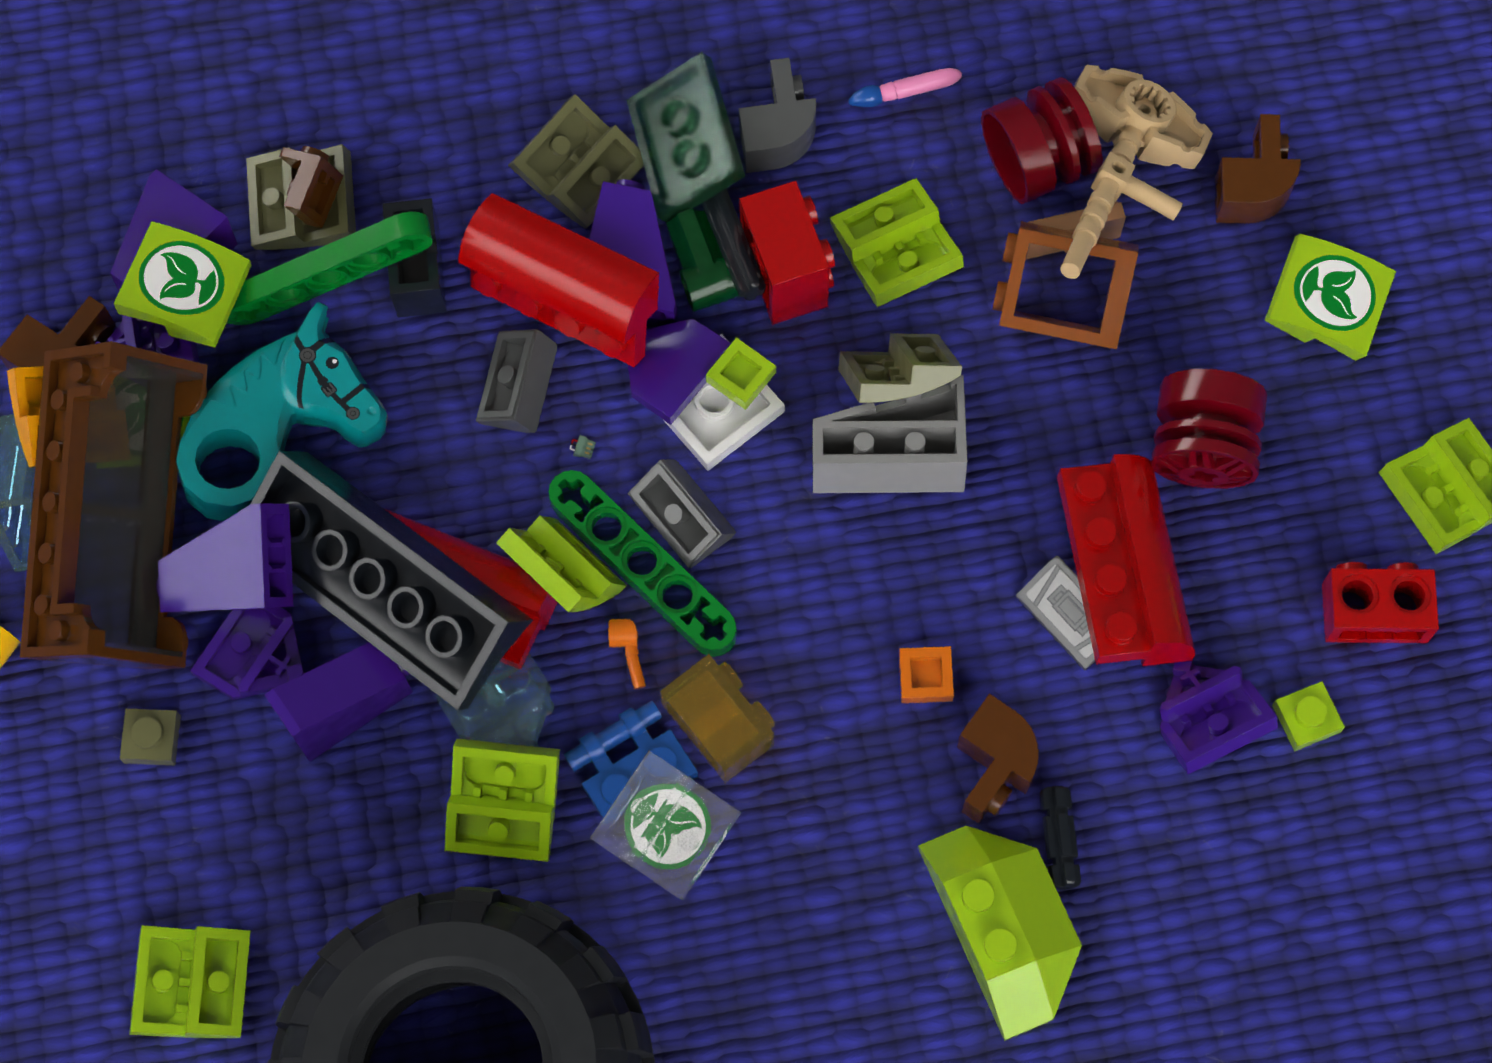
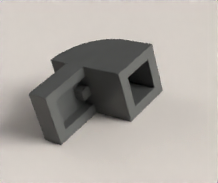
[739,58,816,173]

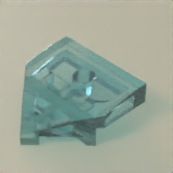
[435,653,555,747]

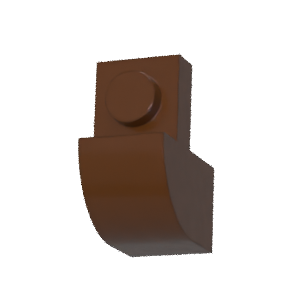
[1215,114,1301,224]
[0,296,116,370]
[957,693,1039,824]

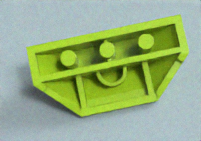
[918,826,1082,1041]

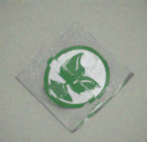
[590,751,741,900]

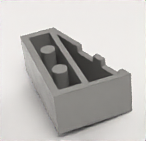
[812,374,967,493]

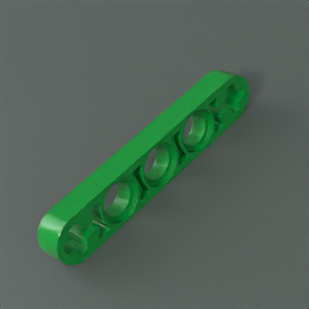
[227,212,432,325]
[548,470,737,657]

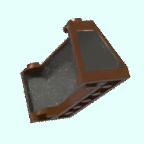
[20,341,208,669]

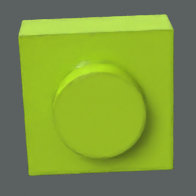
[706,338,776,410]
[1272,681,1345,752]

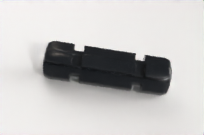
[1039,786,1081,890]

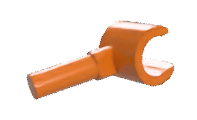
[608,619,646,690]

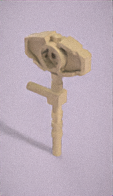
[1060,65,1213,279]

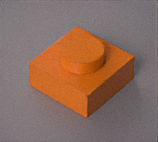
[899,646,954,703]

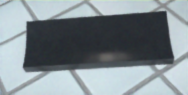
[250,451,533,710]

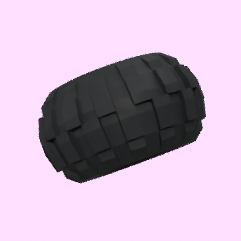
[267,887,655,1063]

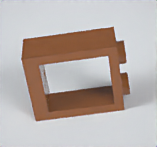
[992,221,1139,350]

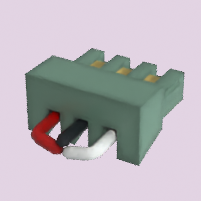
[570,435,596,459]

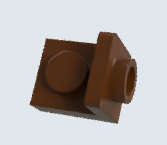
[279,146,344,228]

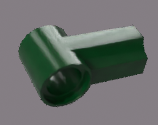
[666,209,740,312]

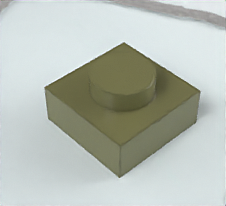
[120,708,181,766]

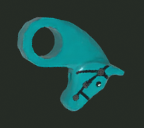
[176,302,387,521]

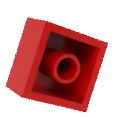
[739,181,835,325]

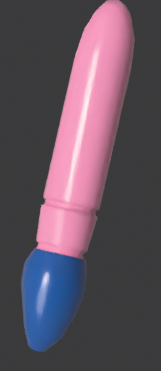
[848,68,962,107]

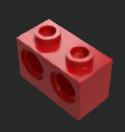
[1322,562,1439,643]

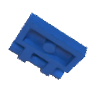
[563,700,698,831]

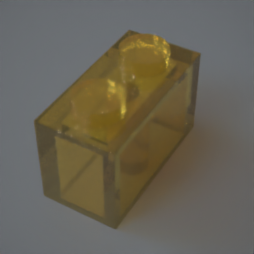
[660,654,775,783]

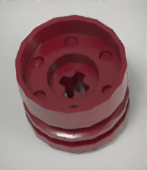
[981,76,1103,204]
[1151,369,1267,489]

